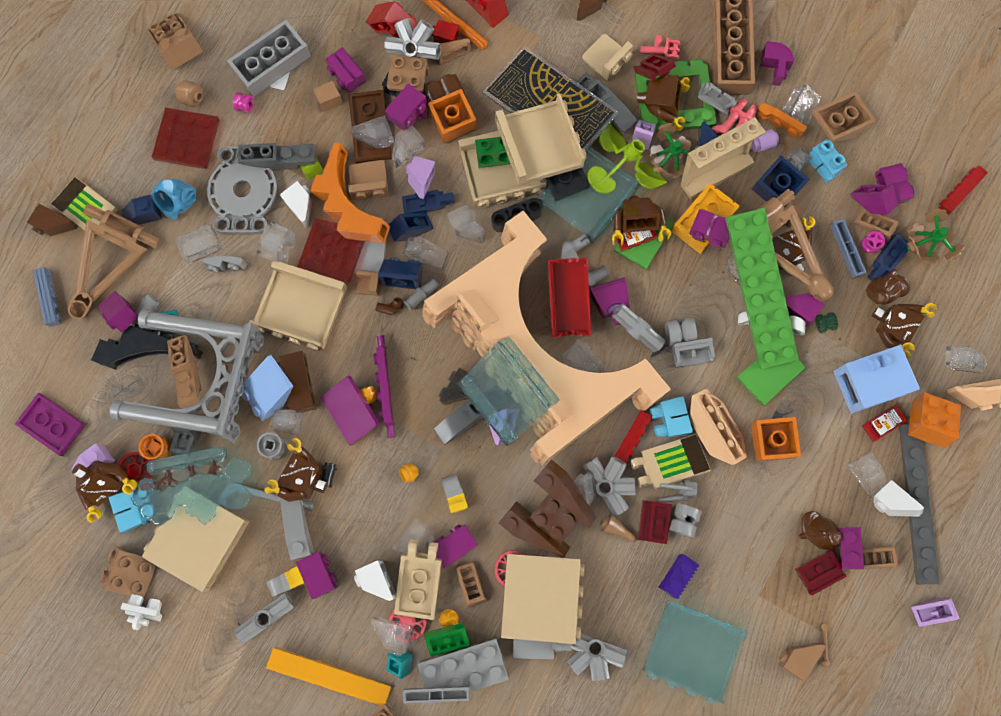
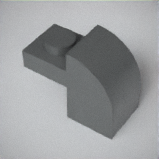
[169,413,201,457]

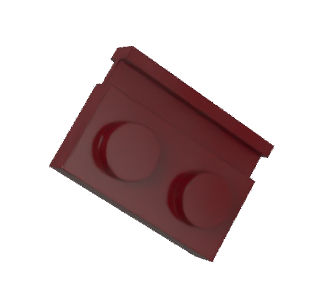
[633,53,676,81]
[637,500,672,544]
[795,550,847,596]

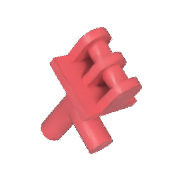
[640,35,681,61]

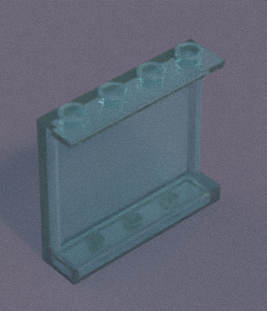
[539,144,639,244]
[458,337,560,446]
[643,600,748,705]

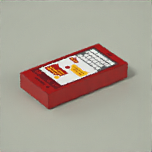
[616,230,657,252]
[862,404,907,442]

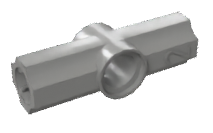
[611,303,665,353]
[234,593,295,645]

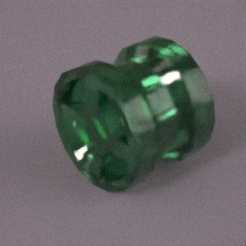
[815,312,838,333]

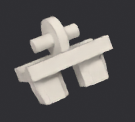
[120,594,162,630]

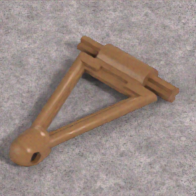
[758,189,834,301]
[68,203,160,319]

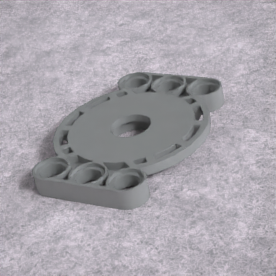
[207,146,278,235]

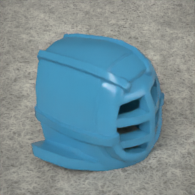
[152,179,196,221]

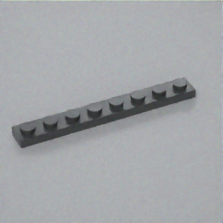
[899,424,939,585]

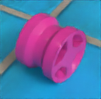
[233,92,254,113]
[861,231,885,254]

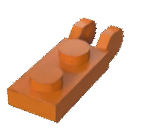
[756,103,807,139]

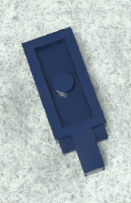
[402,190,455,214]
[868,233,908,281]

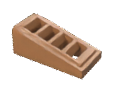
[436,38,471,65]
[854,207,899,242]
[856,546,899,570]
[455,561,487,608]

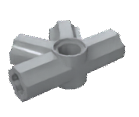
[385,18,441,60]
[582,456,636,516]
[566,633,627,681]

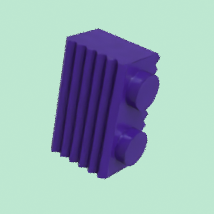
[658,554,699,599]

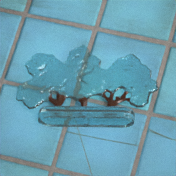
[131,447,252,526]

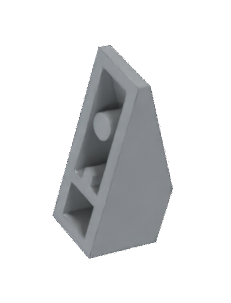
[280,499,314,560]

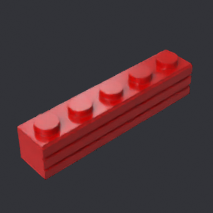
[939,165,988,215]
[614,410,652,464]

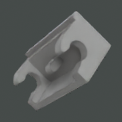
[671,338,715,368]

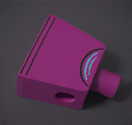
[590,277,630,326]

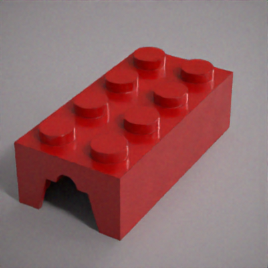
[548,257,592,338]

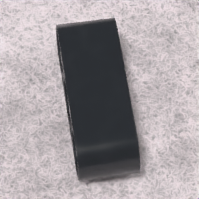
[491,197,543,232]

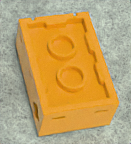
[671,183,740,254]

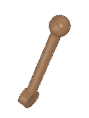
[820,623,830,667]

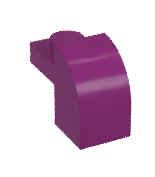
[760,41,794,86]

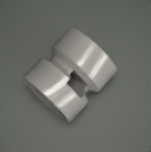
[664,317,697,346]
[256,432,288,460]
[669,503,702,539]

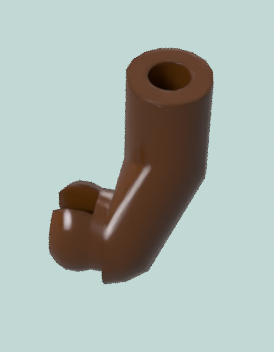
[375,297,404,315]

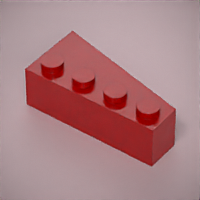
[466,0,509,28]

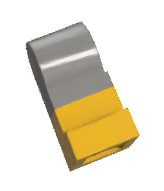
[442,474,469,514]
[266,566,305,597]

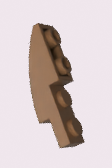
[167,334,202,409]

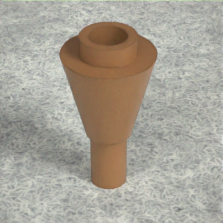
[600,514,636,542]

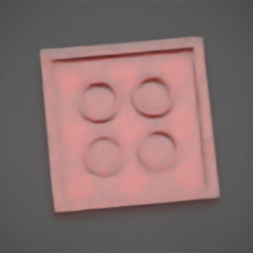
[152,107,220,169]
[297,218,365,284]

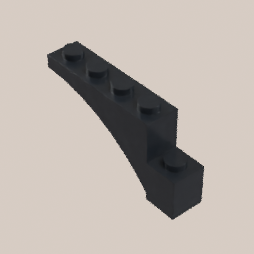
[91,324,203,370]

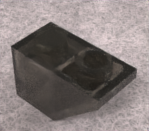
[438,368,480,405]

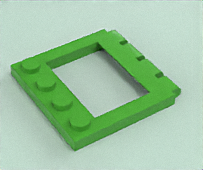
[635,59,717,133]

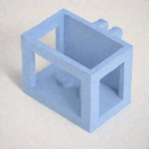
[833,345,920,414]

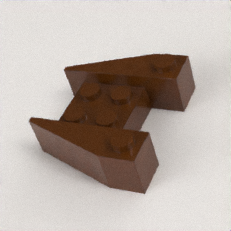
[499,459,597,558]

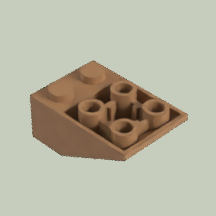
[147,12,203,70]

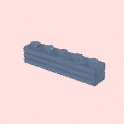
[830,219,867,279]
[33,267,61,327]

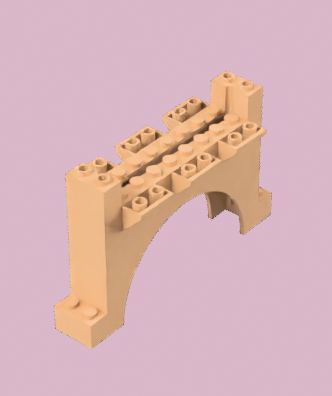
[422,211,671,466]

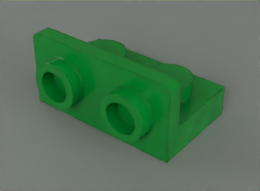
[424,622,470,656]

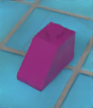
[850,185,899,215]
[785,293,824,327]

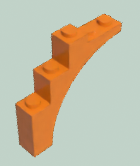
[310,143,390,244]

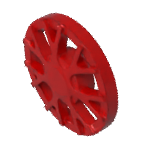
[118,452,154,489]

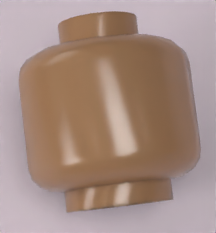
[175,80,203,107]

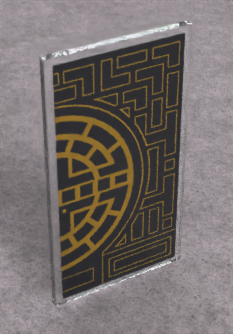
[482,46,619,152]

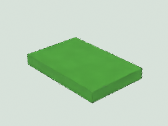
[614,218,675,270]
[736,359,806,406]

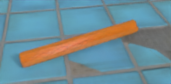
[422,0,488,50]

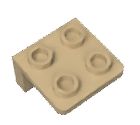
[582,34,633,81]

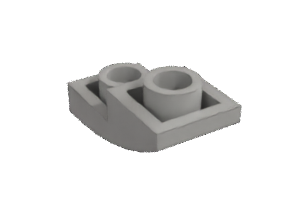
[202,256,247,273]

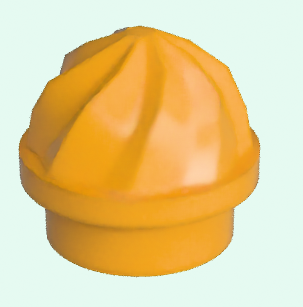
[359,385,377,404]
[399,464,419,483]
[439,609,459,628]

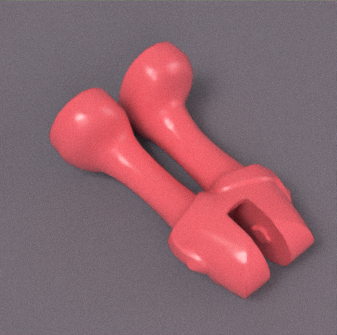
[711,98,758,137]

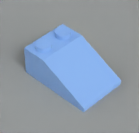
[242,355,293,421]

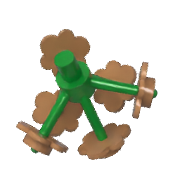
[649,123,700,178]
[907,208,965,264]

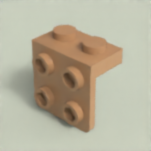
[387,55,429,93]
[348,160,389,200]
[99,546,156,597]

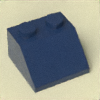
[751,155,810,207]
[378,257,423,290]

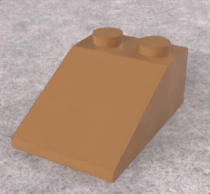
[811,91,876,142]

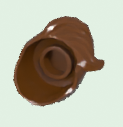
[866,269,910,305]
[799,511,842,550]

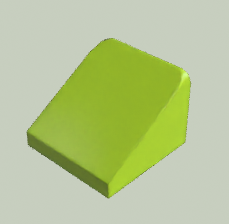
[300,157,324,180]

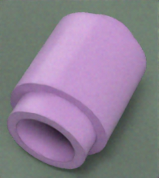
[751,129,779,152]

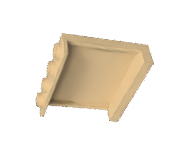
[495,93,587,186]
[681,118,766,200]
[458,131,546,208]
[249,260,347,351]
[142,486,250,592]
[501,554,585,644]

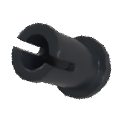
[321,462,337,488]

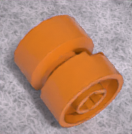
[138,434,172,462]

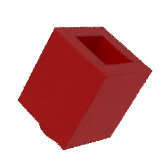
[431,19,460,44]

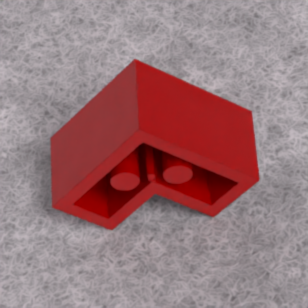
[366,1,418,38]

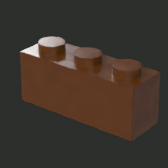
[278,351,317,414]

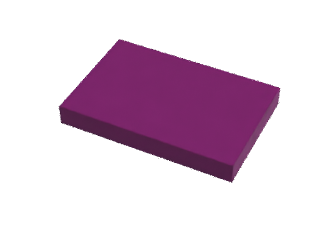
[320,376,380,446]
[15,392,86,456]

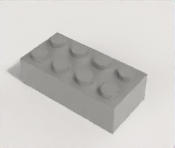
[227,20,311,97]
[418,637,509,705]

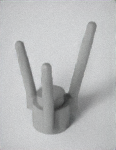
[658,478,697,502]

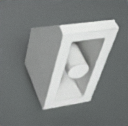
[280,181,312,228]
[873,480,924,516]

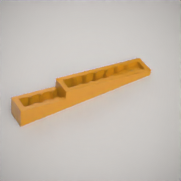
[266,647,392,706]

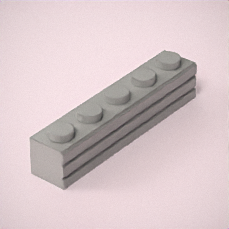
[403,686,470,704]

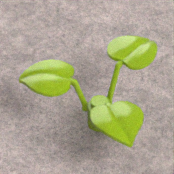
[587,122,667,194]

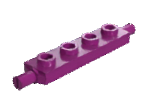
[373,335,396,438]

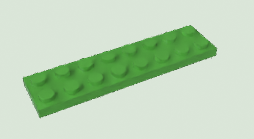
[725,208,799,369]

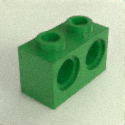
[475,137,511,168]

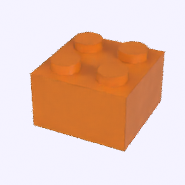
[428,89,477,143]
[908,392,961,448]
[751,417,801,462]

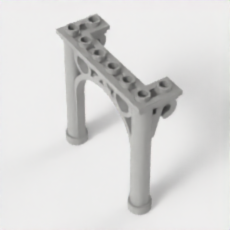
[110,309,264,444]

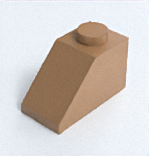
[778,642,826,682]

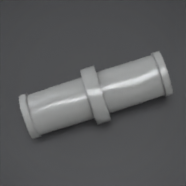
[404,278,440,311]

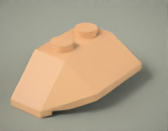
[947,379,1001,411]
[690,389,747,465]

